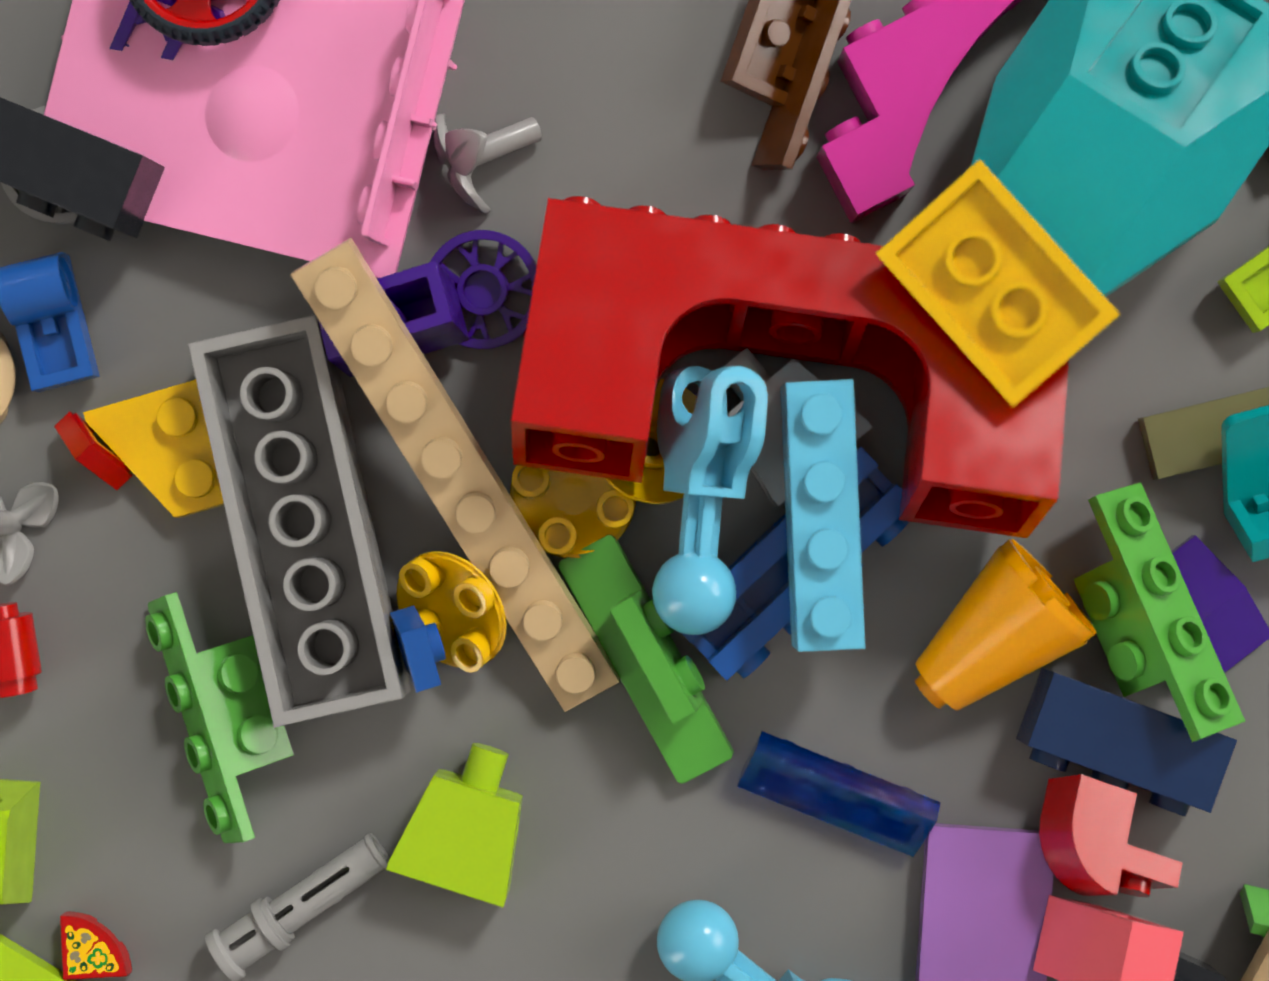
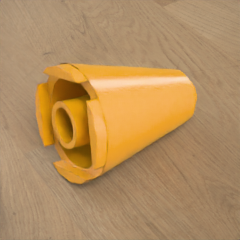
[915,539,1097,711]

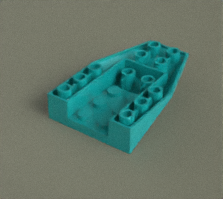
[970,0,1269,297]

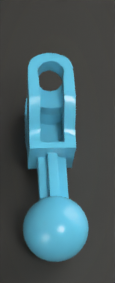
[652,366,768,635]
[657,900,851,981]

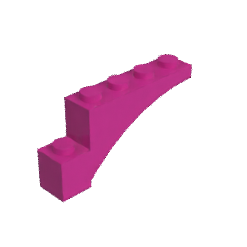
[816,0,1022,224]

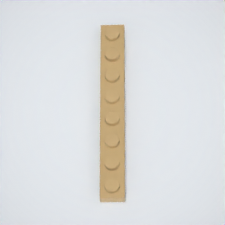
[291,238,620,712]

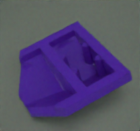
[1171,535,1269,673]

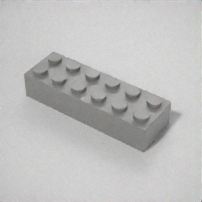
[188,315,411,728]

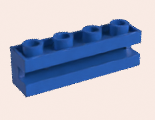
[682,447,909,681]

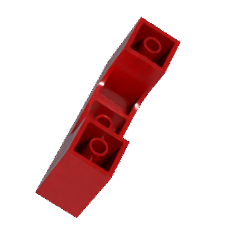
[511,196,1069,538]

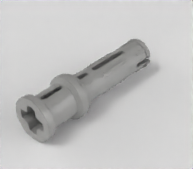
[205,832,390,981]

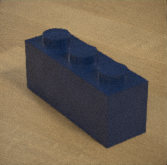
[1016,668,1237,817]

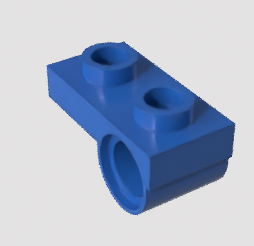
[0,252,100,392]

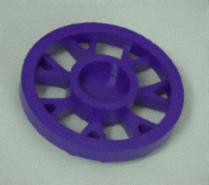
[430,230,537,349]

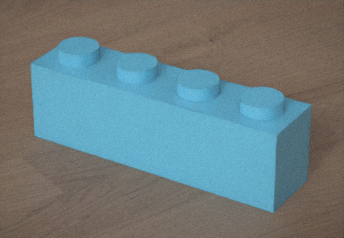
[780,380,865,652]

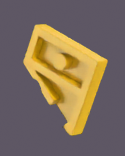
[83,379,224,518]

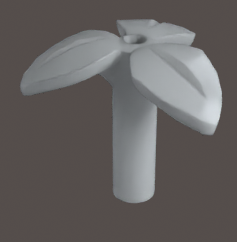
[434,113,542,214]
[0,482,59,586]

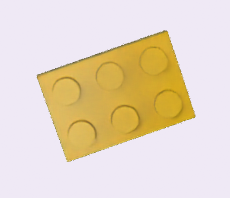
[876,159,1120,407]

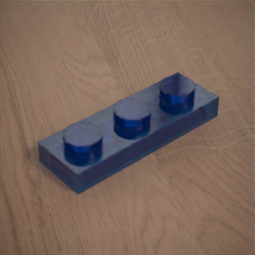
[737,731,941,857]

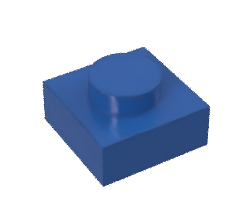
[390,606,446,693]

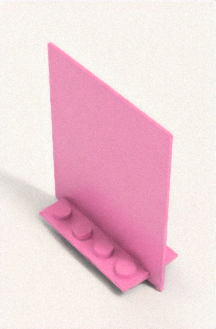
[44,0,465,278]

